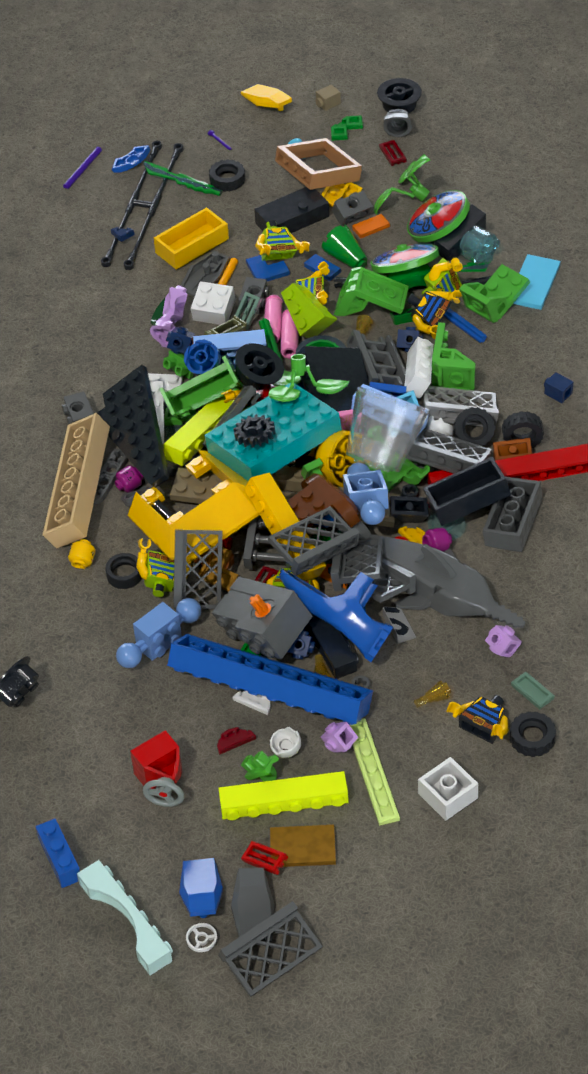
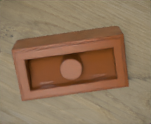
[493,438,532,460]

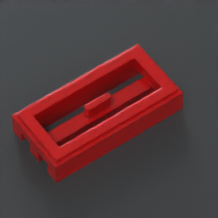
[241,841,288,875]

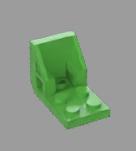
[459,264,530,323]
[334,267,409,316]
[432,322,475,390]

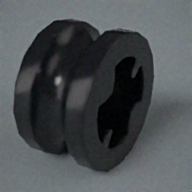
[402,484,419,497]

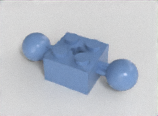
[343,462,389,525]
[116,598,201,668]

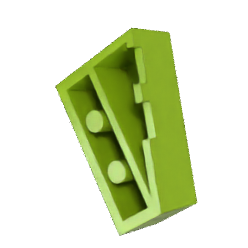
[281,283,338,338]

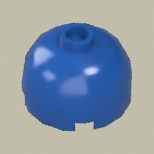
[184,339,221,376]

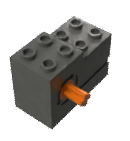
[212,576,312,659]

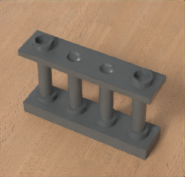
[243,515,291,569]

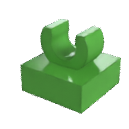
[301,458,323,480]

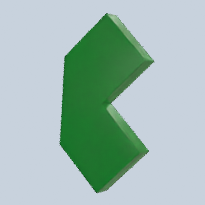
[331,115,363,141]

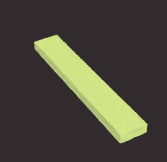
[349,718,400,826]

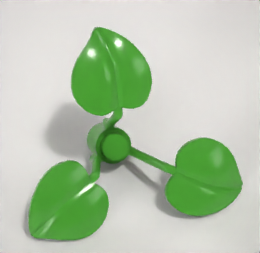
[374,154,431,215]
[268,354,349,402]

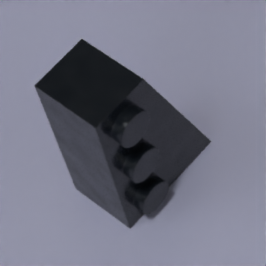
[435,204,486,261]

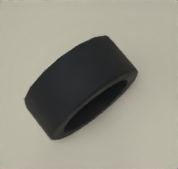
[105,553,142,589]

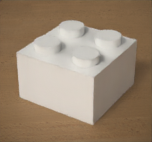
[191,281,236,325]
[418,757,478,821]

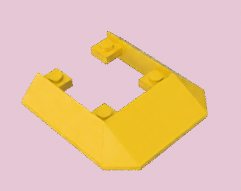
[128,450,260,560]

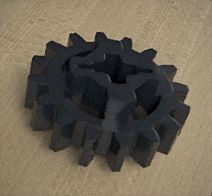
[233,414,276,448]

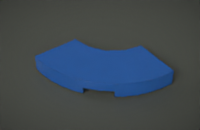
[112,145,150,173]

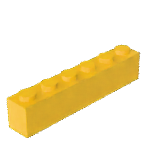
[244,473,326,581]

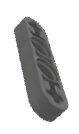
[93,449,128,504]

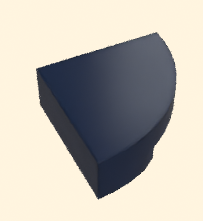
[111,227,135,242]

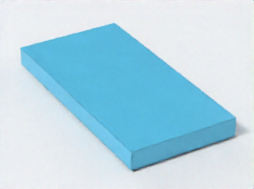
[513,254,561,310]

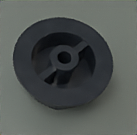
[377,78,422,114]
[235,343,284,390]
[0,656,39,707]

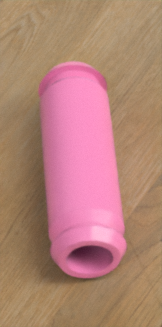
[264,295,283,343]
[281,309,299,359]

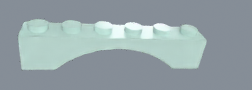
[77,860,173,975]

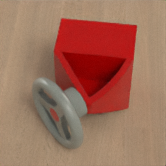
[130,730,184,807]

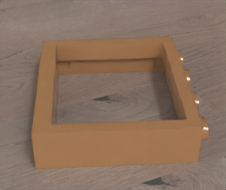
[275,138,362,190]

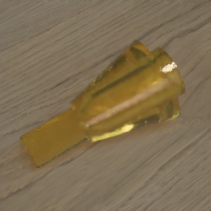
[356,315,373,335]
[313,654,331,677]
[414,680,451,708]

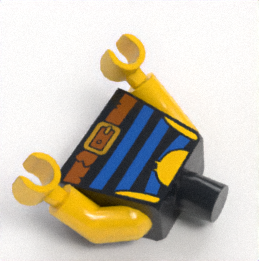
[406,290,462,339]
[446,695,509,744]

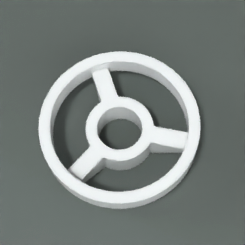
[186,923,217,952]

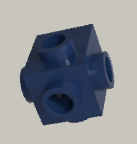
[166,327,195,354]
[397,327,423,352]
[287,630,316,660]

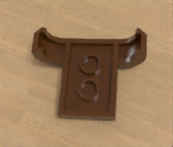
[287,473,361,528]

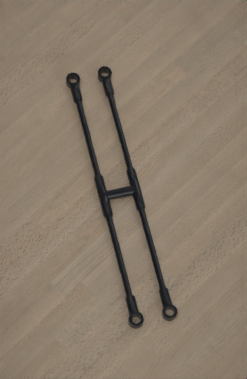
[101,140,183,270]

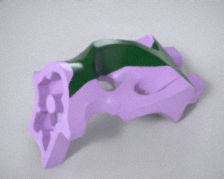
[150,285,187,347]

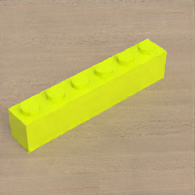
[164,396,234,466]
[219,771,348,820]

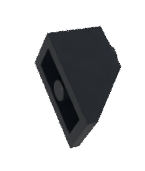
[390,496,429,523]

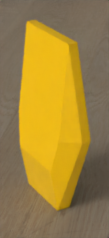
[241,84,292,111]

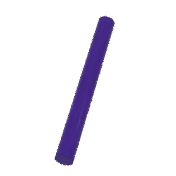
[63,146,102,189]

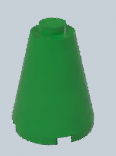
[322,225,367,268]

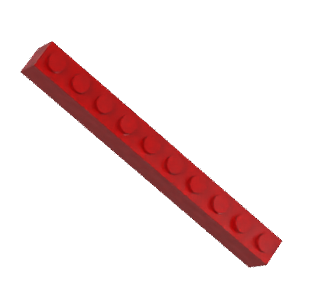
[428,444,588,485]

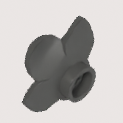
[121,485,152,507]

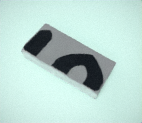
[382,607,416,644]

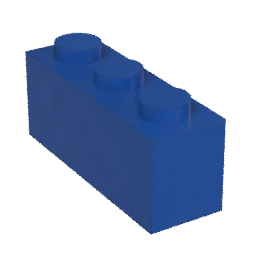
[35,819,80,888]

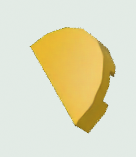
[398,526,425,544]

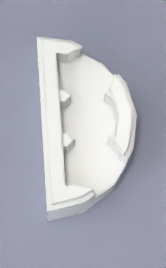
[233,691,271,715]

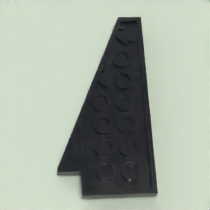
[97,365,169,488]

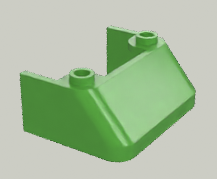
[159,356,241,420]

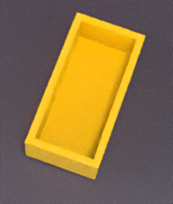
[154,207,229,270]

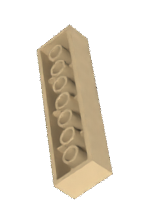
[43,413,110,548]

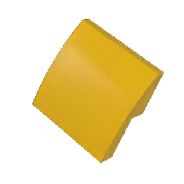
[321,182,363,207]

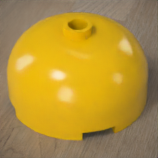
[315,430,368,487]

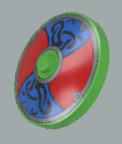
[407,190,470,243]
[371,244,439,273]

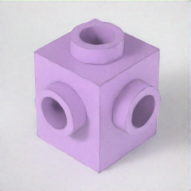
[485,625,522,657]
[321,722,359,752]

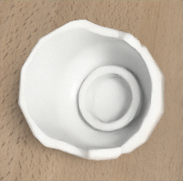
[426,416,454,437]
[270,727,301,758]

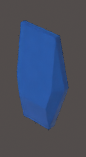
[179,858,223,918]

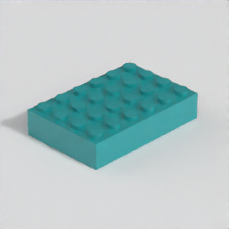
[204,383,342,481]

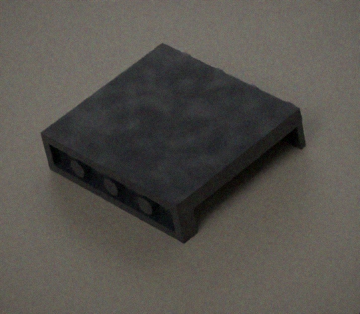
[297,346,371,421]

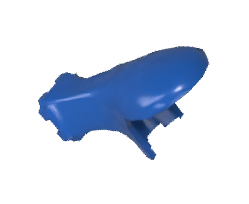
[280,568,393,662]

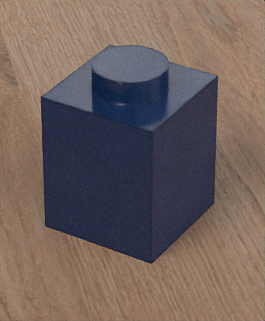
[544,372,574,403]

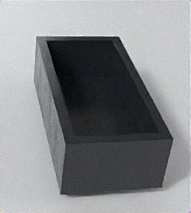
[423,457,511,526]

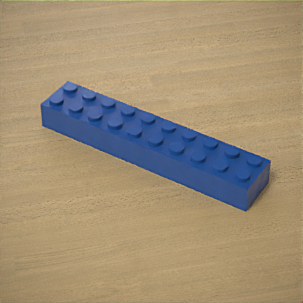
[167,634,373,725]

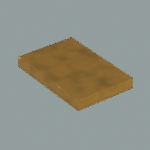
[270,825,336,867]

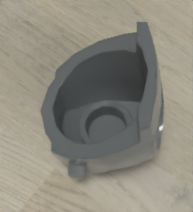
[384,109,413,137]

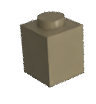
[315,85,341,111]

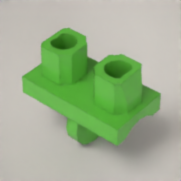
[163,350,194,379]
[241,751,279,782]

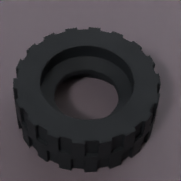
[209,159,245,192]
[453,407,495,446]
[502,411,544,448]
[510,711,556,757]

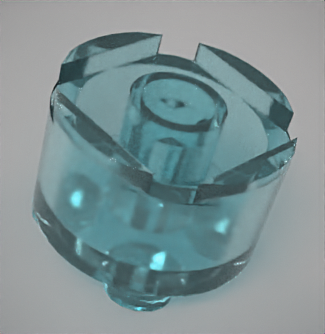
[460,226,500,266]

